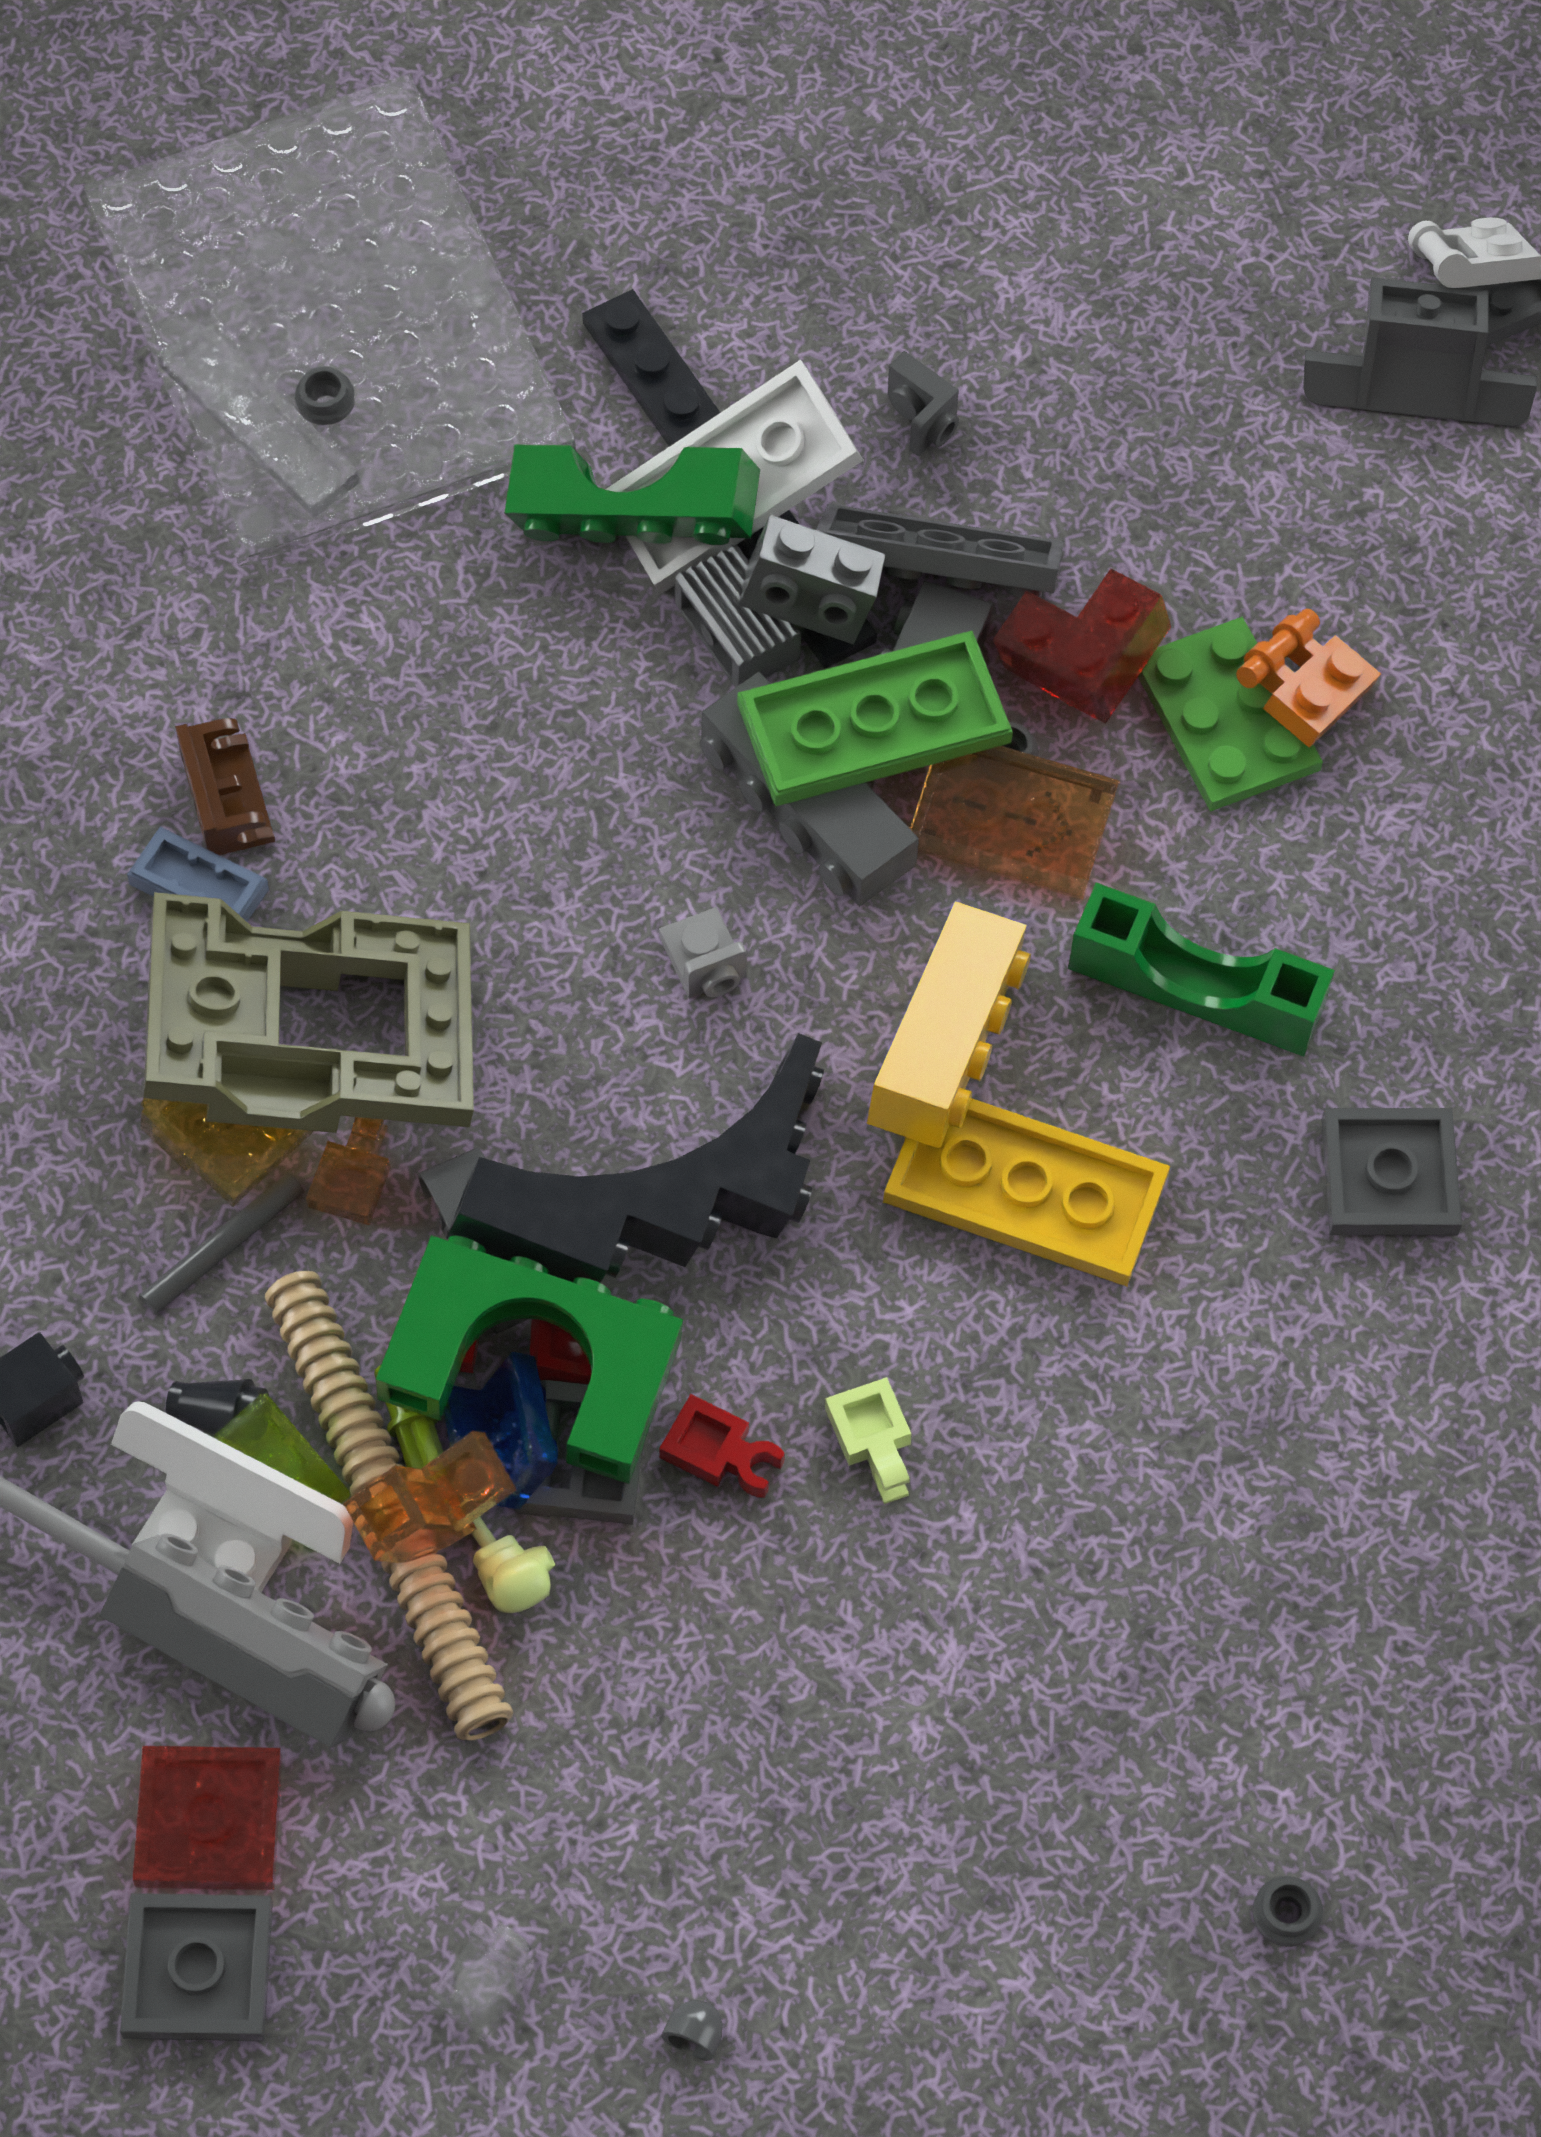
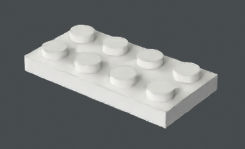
[605,360,864,593]

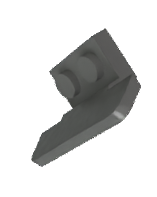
[1303,277,1537,426]

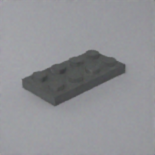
[816,504,1064,598]

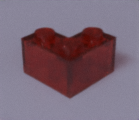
[993,568,1172,724]

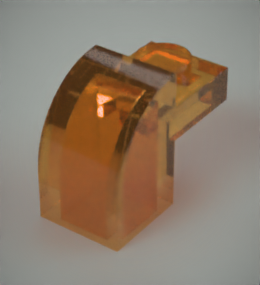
[343,1431,517,1563]

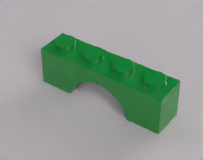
[504,444,760,545]
[1068,882,1335,1057]

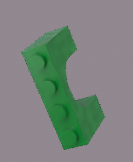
[376,1235,683,1484]

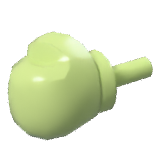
[465,1513,555,1613]

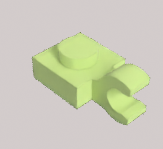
[825,1377,911,1504]

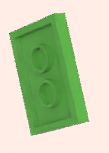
[1132,616,1323,812]

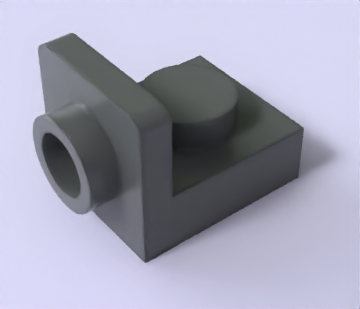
[887,351,959,456]

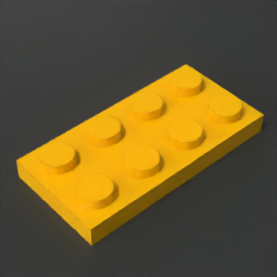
[883,1098,1170,1287]

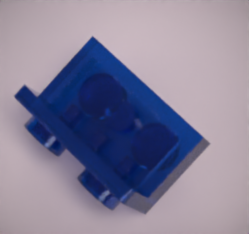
[444,1352,558,1510]

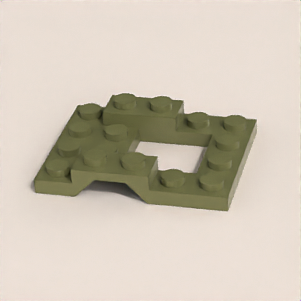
[143,892,474,1133]

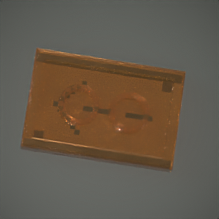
[910,746,1120,900]

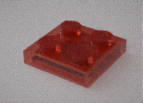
[133,1746,282,1890]

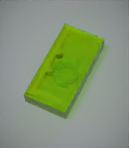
[213,1393,350,1504]

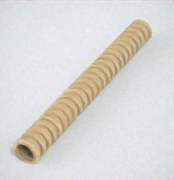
[265,1271,513,1740]

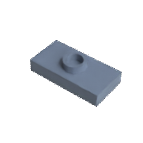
[127,827,269,922]

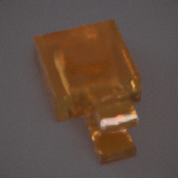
[306,1117,391,1225]

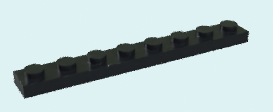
[582,289,877,669]

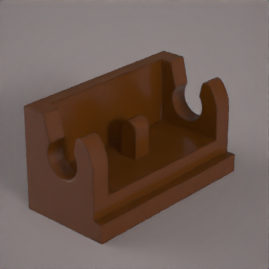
[175,718,275,855]

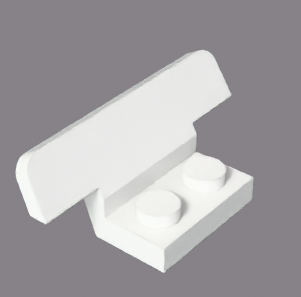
[111,1402,353,1592]

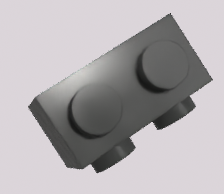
[738,515,885,644]

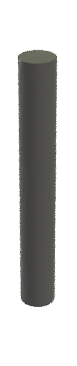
[139,1173,304,1315]

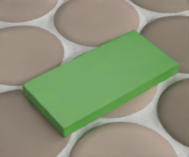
[737,630,1013,807]

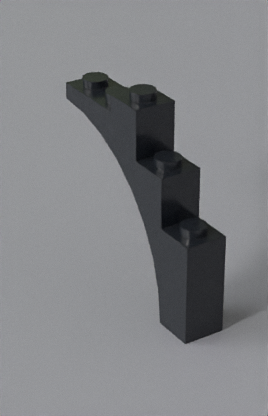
[446,1033,824,1283]

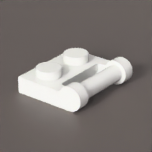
[1408,218,1541,288]

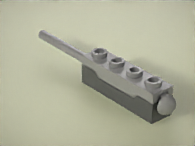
[0,1476,395,1748]

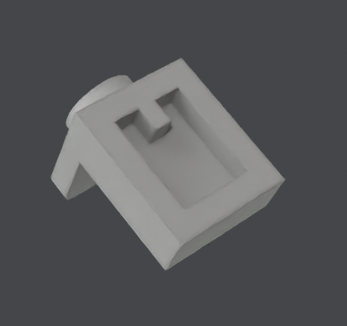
[659,907,747,998]

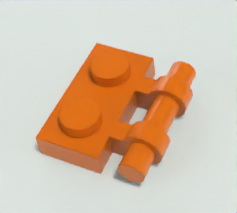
[1236,608,1381,748]

